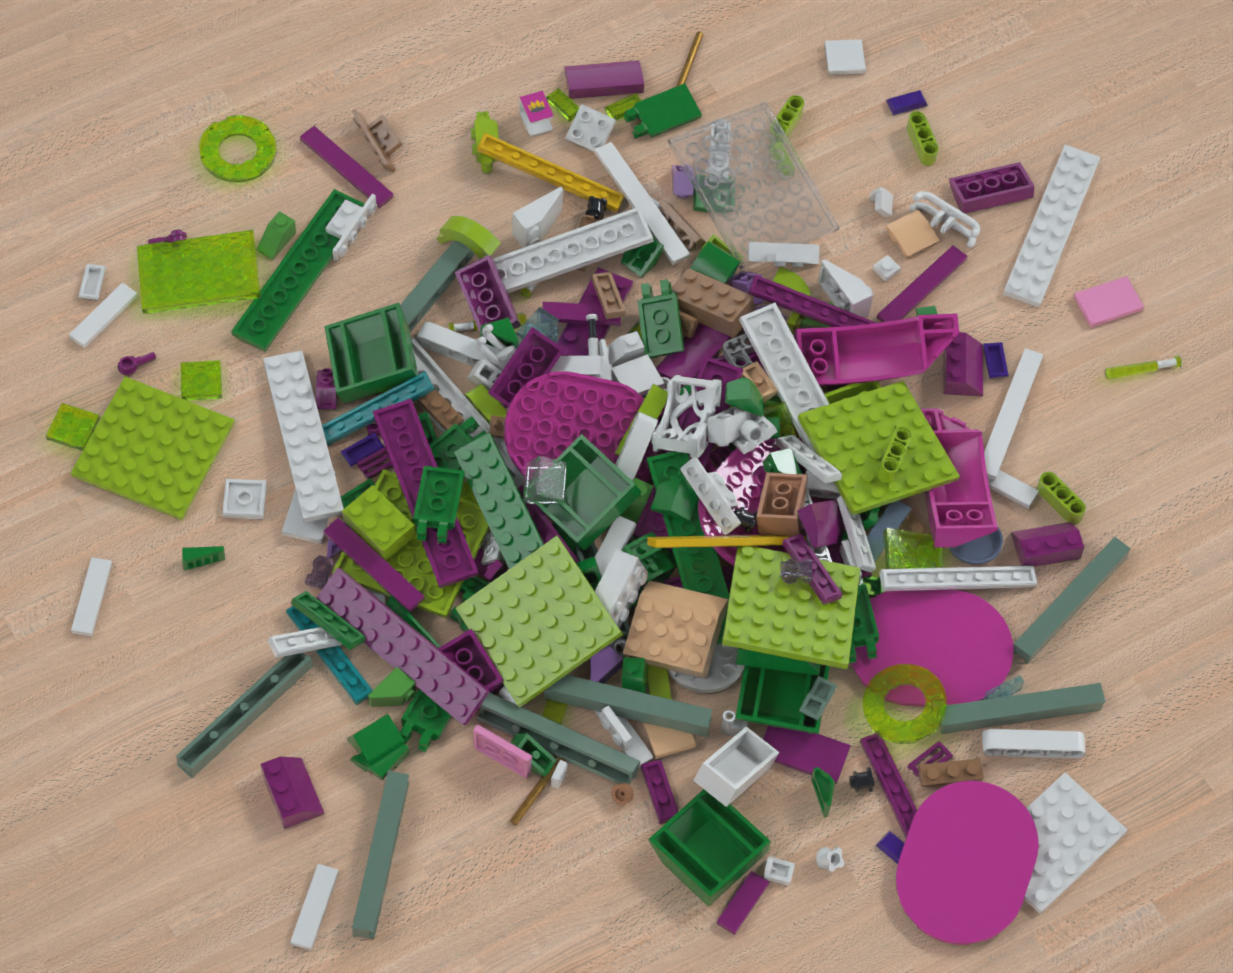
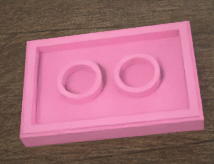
[1074,276,1144,328]
[473,724,532,778]

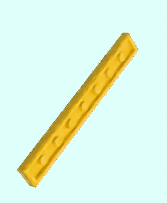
[477,133,625,213]
[647,535,806,548]

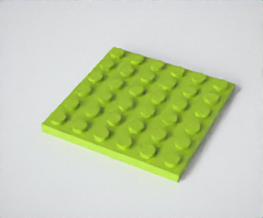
[71,376,235,521]
[798,381,960,516]
[332,469,490,619]
[456,536,623,707]
[722,546,860,669]

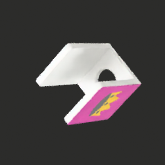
[519,91,553,137]

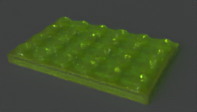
[137,230,261,314]

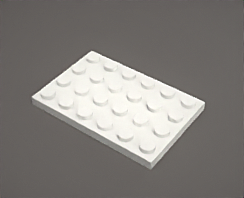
[1024,773,1128,914]

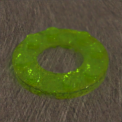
[199,115,276,183]
[863,664,947,744]

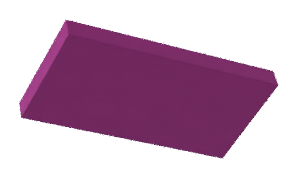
[763,725,851,784]

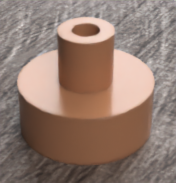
[611,783,634,805]

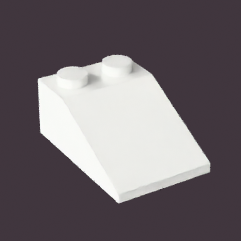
[512,187,563,248]
[818,259,873,318]

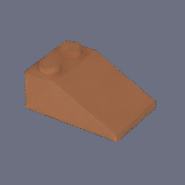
[756,473,807,536]

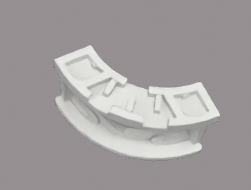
[651,375,721,458]

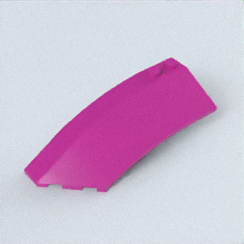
[794,313,960,386]
[920,408,998,548]

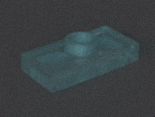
[983,676,1024,700]

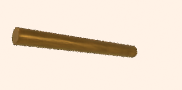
[676,31,704,86]
[510,756,564,826]

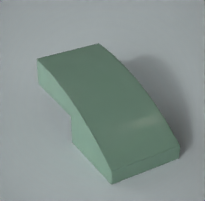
[799,676,837,721]

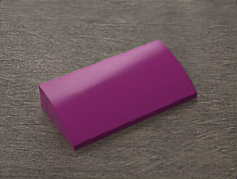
[564,60,644,99]
[949,162,1035,214]
[455,255,522,332]
[656,323,732,388]
[488,327,565,409]
[797,499,845,549]

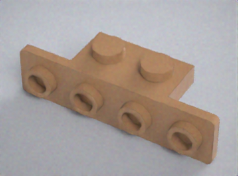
[352,109,403,172]

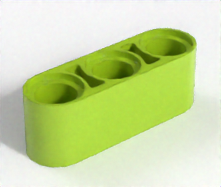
[769,95,804,145]
[907,111,939,166]
[464,384,507,425]
[877,426,912,483]
[1037,472,1086,525]

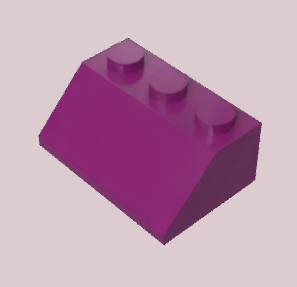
[943,332,983,397]
[1011,522,1085,567]
[438,629,505,694]
[260,756,324,829]

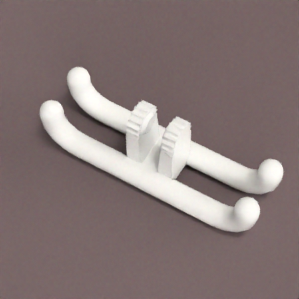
[909,191,980,248]
[475,324,516,371]

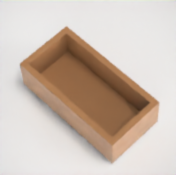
[672,268,755,338]

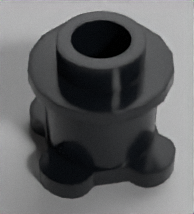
[585,196,607,220]
[734,507,758,533]
[849,767,875,792]

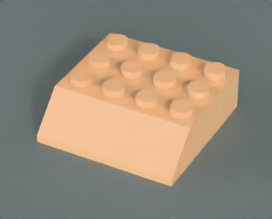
[623,581,729,679]

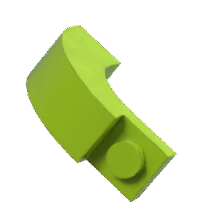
[436,216,501,259]
[773,266,811,335]

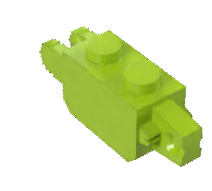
[470,111,499,174]

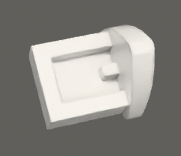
[869,187,893,218]
[764,856,795,886]

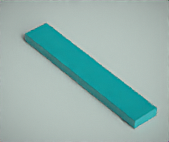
[322,371,435,446]
[286,606,373,705]

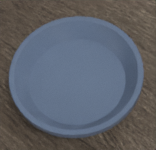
[949,527,1003,565]

